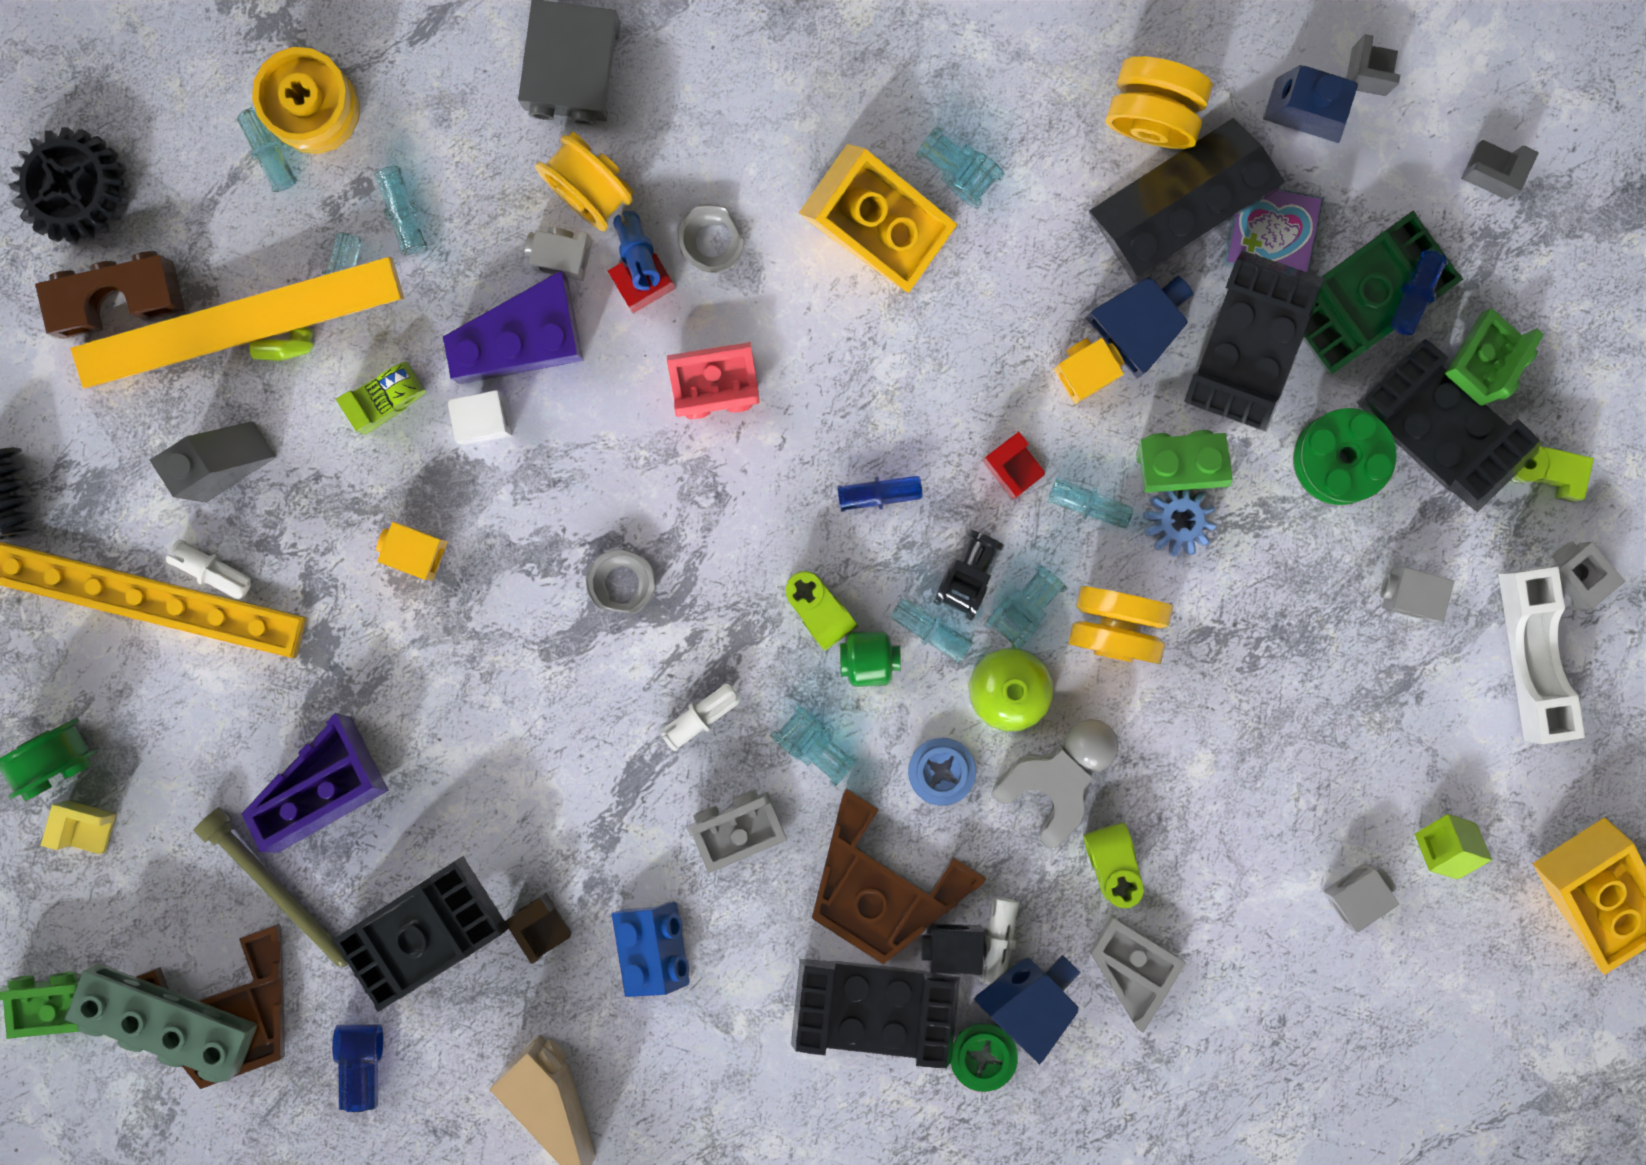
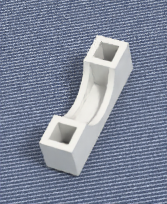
[1498,567,1585,744]

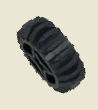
[8,127,130,244]

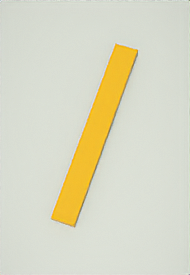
[70,257,405,389]
[0,541,307,658]

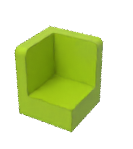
[1414,814,1492,879]

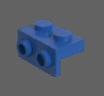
[611,902,690,997]

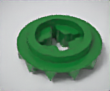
[950,1023,1018,1092]

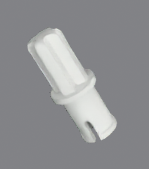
[166,540,251,599]
[660,684,740,751]

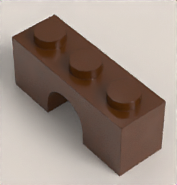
[35,251,185,339]

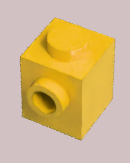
[1053,337,1124,405]
[376,522,448,581]

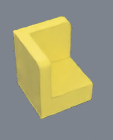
[40,800,117,854]

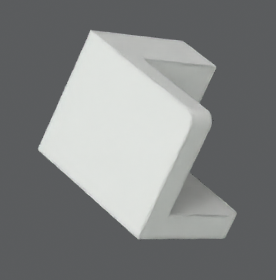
[448,390,512,445]

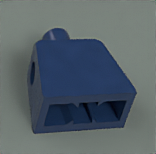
[1263,65,1358,143]
[1085,276,1194,379]
[974,955,1081,1065]

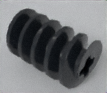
[0,447,38,540]

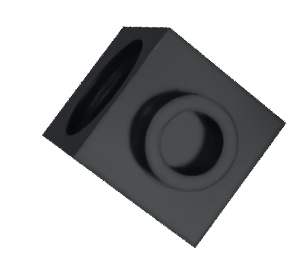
[921,923,984,975]

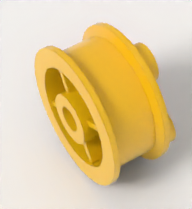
[535,131,634,232]

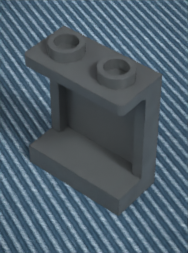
[518,0,621,126]

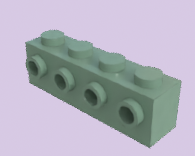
[65,963,258,1083]

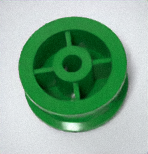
[1293,408,1397,505]
[0,717,98,801]

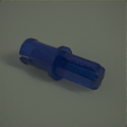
[1391,250,1448,335]
[837,476,923,512]

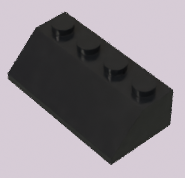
[1089,118,1285,282]

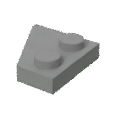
[1089,916,1186,1033]

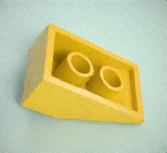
[798,144,958,293]
[1532,817,1646,975]

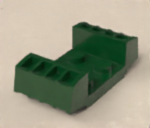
[1303,210,1464,375]

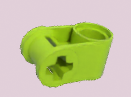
[785,571,858,652]
[1083,822,1144,909]

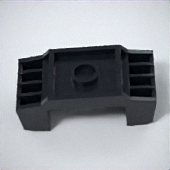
[1184,250,1326,432]
[1356,339,1540,512]
[332,856,510,1012]
[791,959,960,1068]

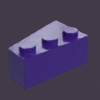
[443,271,583,384]

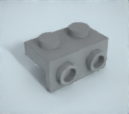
[687,789,787,873]

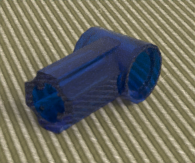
[332,1024,384,1112]

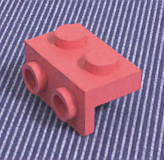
[667,342,760,419]

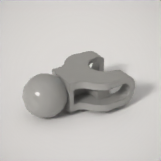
[991,719,1119,848]

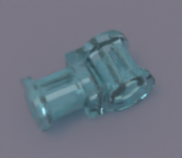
[915,126,1005,209]
[984,564,1068,650]
[770,703,859,787]

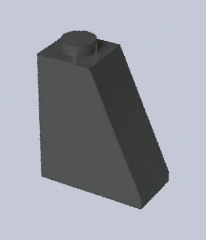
[149,421,276,503]

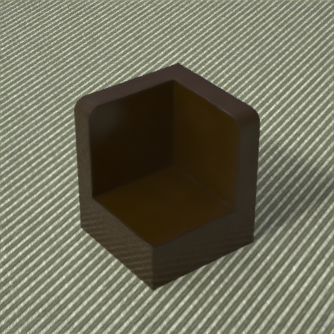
[505,893,572,964]

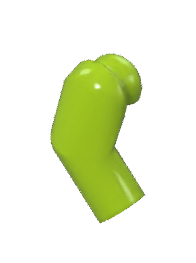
[249,327,314,361]

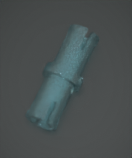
[374,166,428,255]

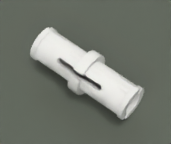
[979,897,1020,985]

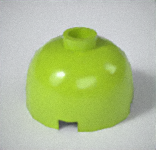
[968,648,1053,732]

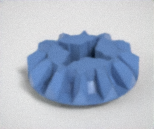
[908,738,976,806]

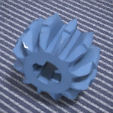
[1143,490,1217,557]

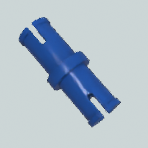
[613,211,660,290]

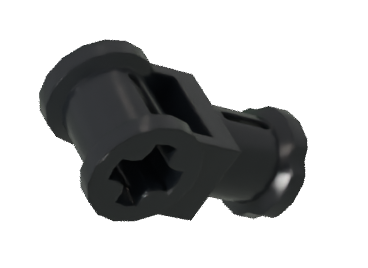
[933,529,1004,621]

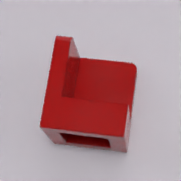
[607,252,676,313]
[982,431,1045,500]

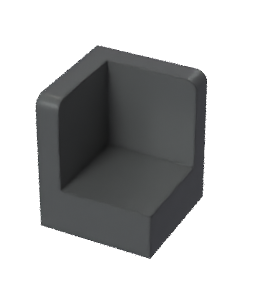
[1346,34,1401,96]
[1461,140,1539,200]

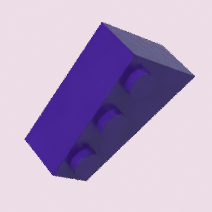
[241,713,389,853]

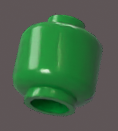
[840,631,901,687]

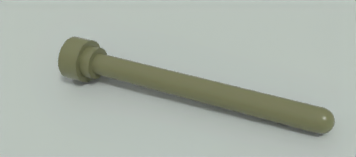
[193,807,348,967]

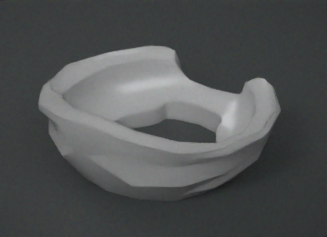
[677,204,745,273]
[586,550,656,614]

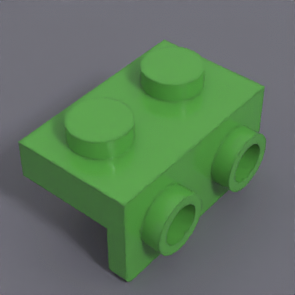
[1445,308,1544,406]
[1136,430,1233,493]
[0,971,80,1039]

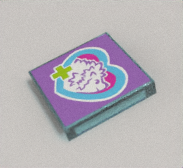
[1222,188,1324,273]

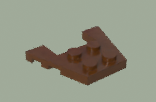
[812,788,986,965]
[134,923,285,1089]

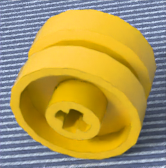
[252,47,360,154]
[1105,56,1213,149]
[1068,586,1174,664]

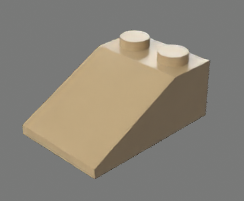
[489,1035,596,1165]

